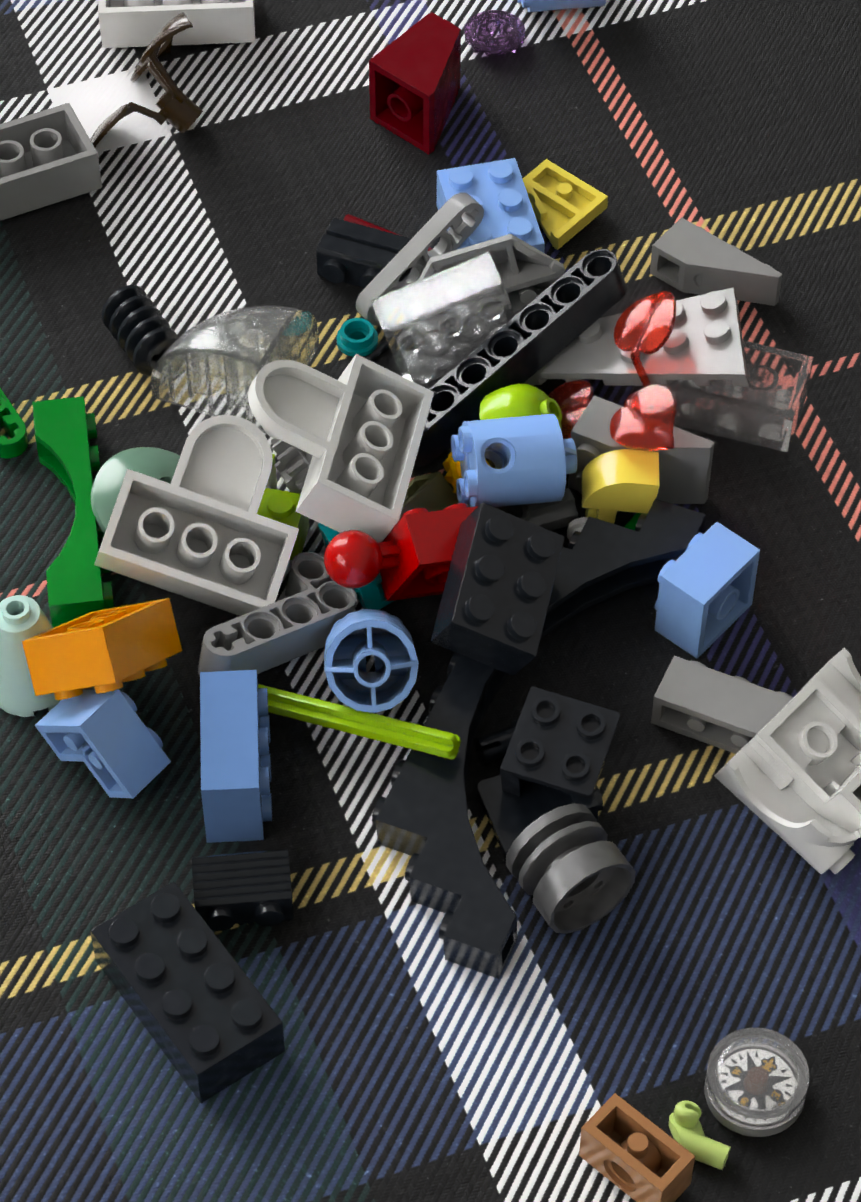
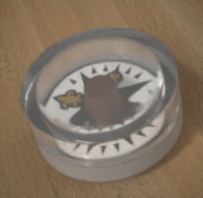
[704,1028,809,1137]

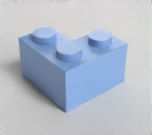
[35,689,171,799]

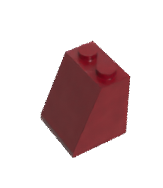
[369,12,461,155]

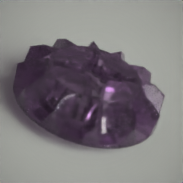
[464,10,525,58]

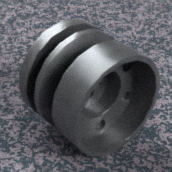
[506,803,636,934]

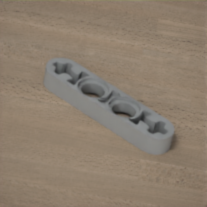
[356,193,484,326]

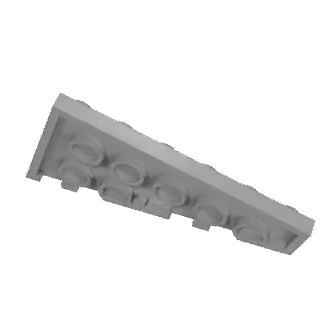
[523,287,749,387]

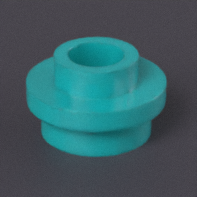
[336,318,378,357]

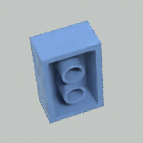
[200,670,272,843]

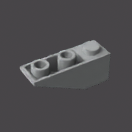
[650,217,782,306]

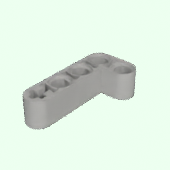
[198,552,357,676]

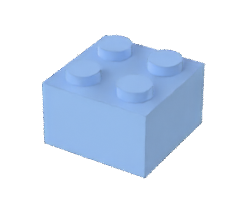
[654,522,760,659]

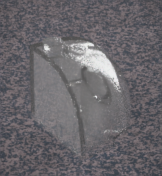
[151,305,319,433]

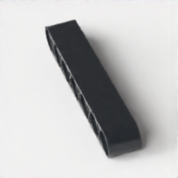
[414,249,627,467]

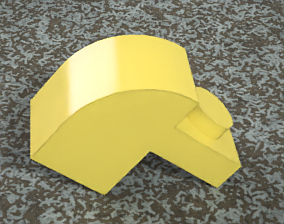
[582,449,660,524]

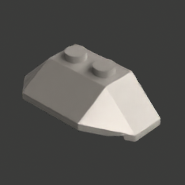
[402,234,565,349]

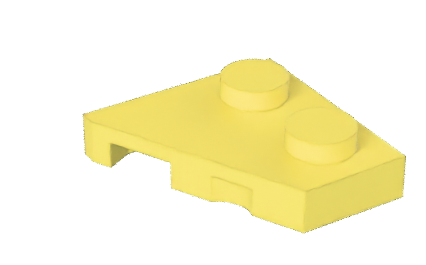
[523,159,608,250]

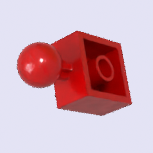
[324,503,478,601]

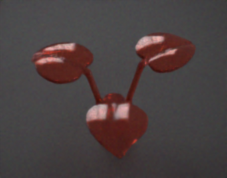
[548,291,676,451]

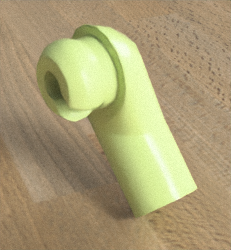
[668,1100,731,1170]

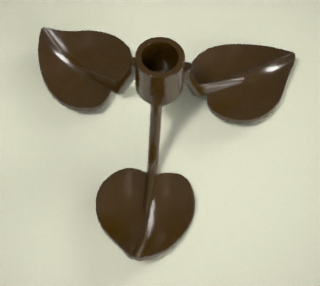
[90,12,203,148]

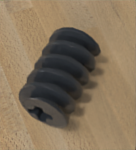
[101,284,185,376]

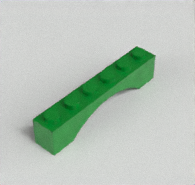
[32,396,114,627]

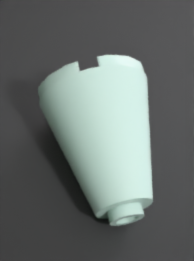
[0,595,61,717]

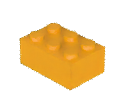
[22,598,182,700]

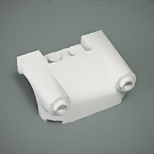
[714,648,861,874]

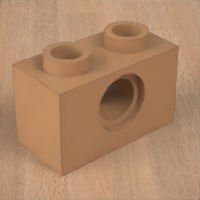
[579,1093,695,1202]

